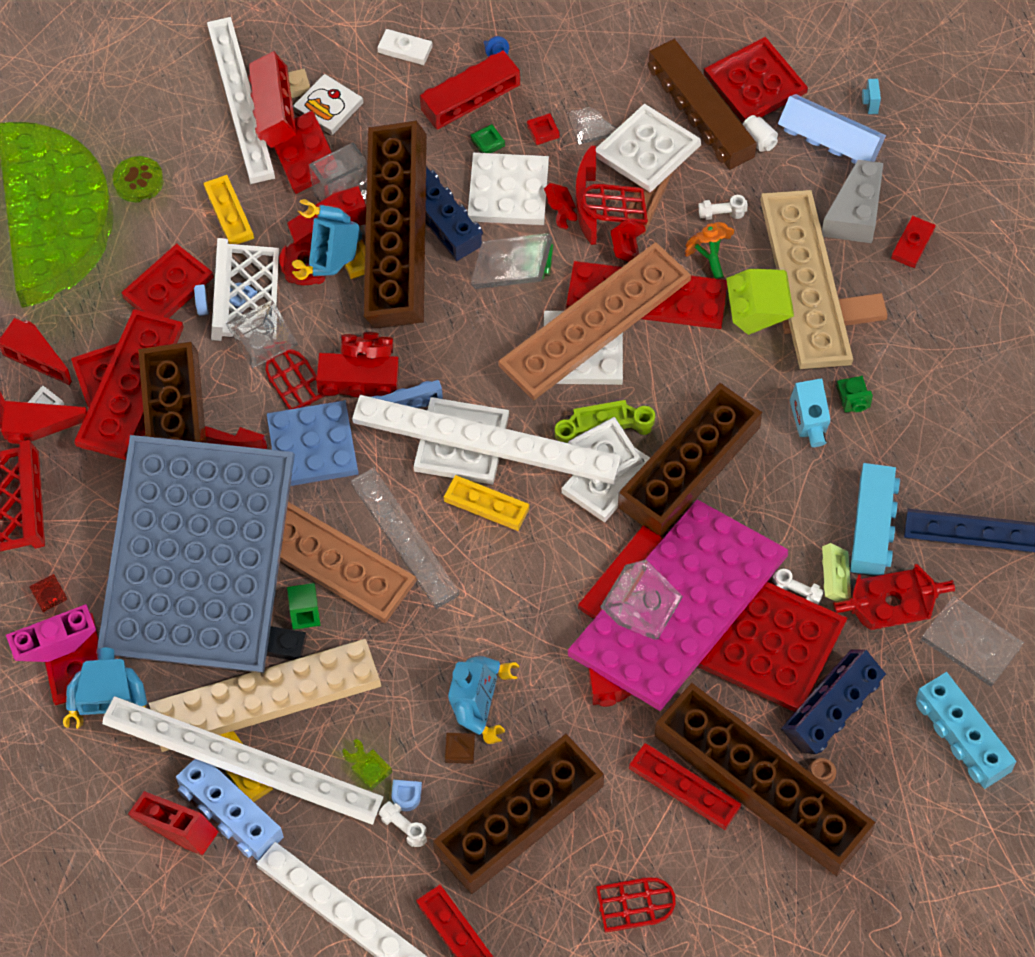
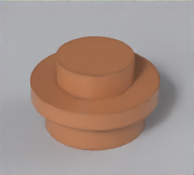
[808,758,836,786]

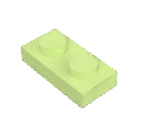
[822,543,851,602]

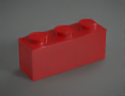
[316,353,399,397]

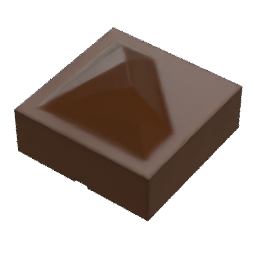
[445,733,475,764]

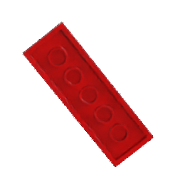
[566,261,727,329]
[74,309,184,460]

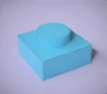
[862,79,881,114]

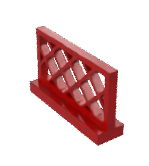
[0,440,45,552]

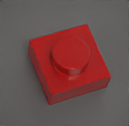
[527,113,560,146]

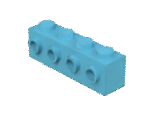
[850,463,900,576]
[916,672,1017,789]

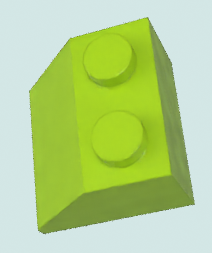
[726,269,794,335]

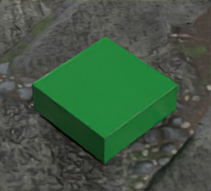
[471,124,505,153]

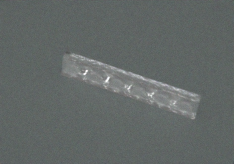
[351,468,459,609]

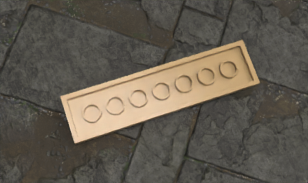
[760,190,853,369]
[149,639,381,752]

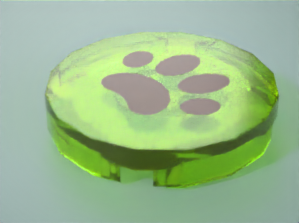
[112,156,164,203]

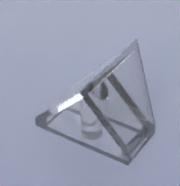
[567,107,617,145]

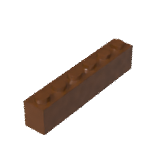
[648,38,757,170]

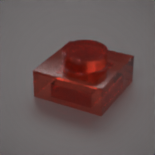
[29,574,68,612]

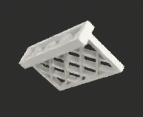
[211,238,279,341]

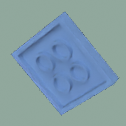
[267,400,358,486]

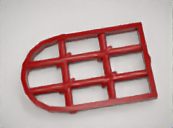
[581,184,648,225]
[265,349,327,410]
[596,877,676,933]

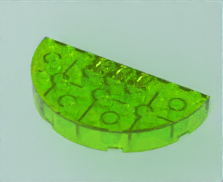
[0,122,114,308]

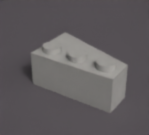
[822,160,883,243]

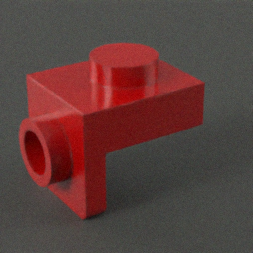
[610,219,646,262]

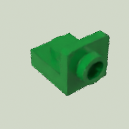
[836,376,873,413]

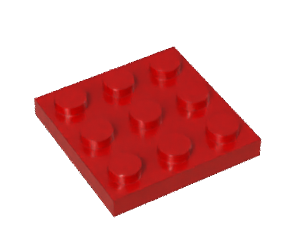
[704,36,808,123]

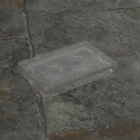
[471,233,553,289]
[921,596,1024,687]

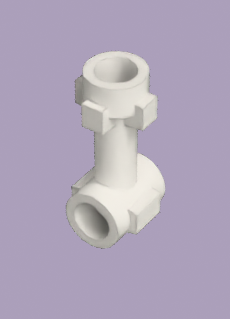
[698,195,748,220]
[772,569,824,605]
[379,801,427,847]

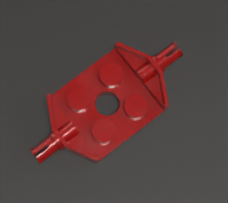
[833,564,955,630]

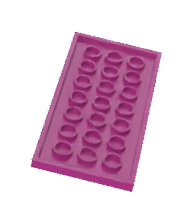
[568,499,788,711]

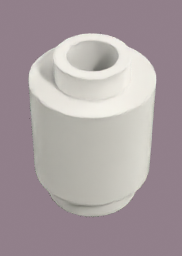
[742,115,778,152]

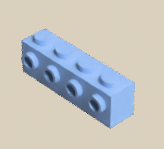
[778,94,886,164]
[176,759,284,861]

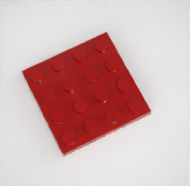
[698,582,848,712]

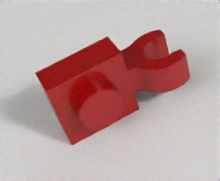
[544,183,577,230]

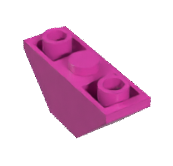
[6,604,96,662]

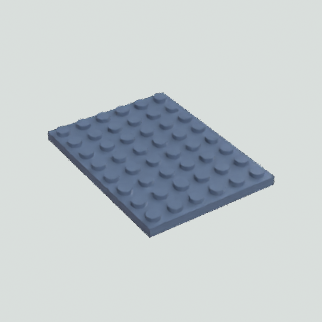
[97,435,295,673]

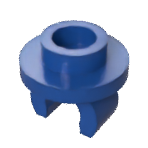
[484,36,509,57]

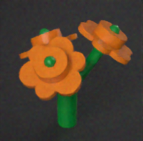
[685,222,734,279]

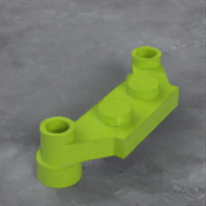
[555,400,655,443]

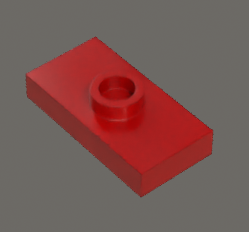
[891,215,936,269]

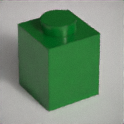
[287,583,321,630]

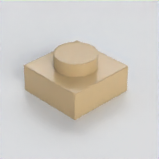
[288,68,311,98]

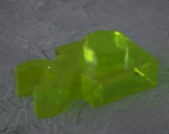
[342,739,392,791]

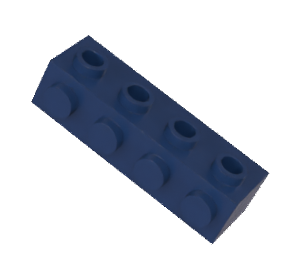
[425,166,483,261]
[781,649,886,754]

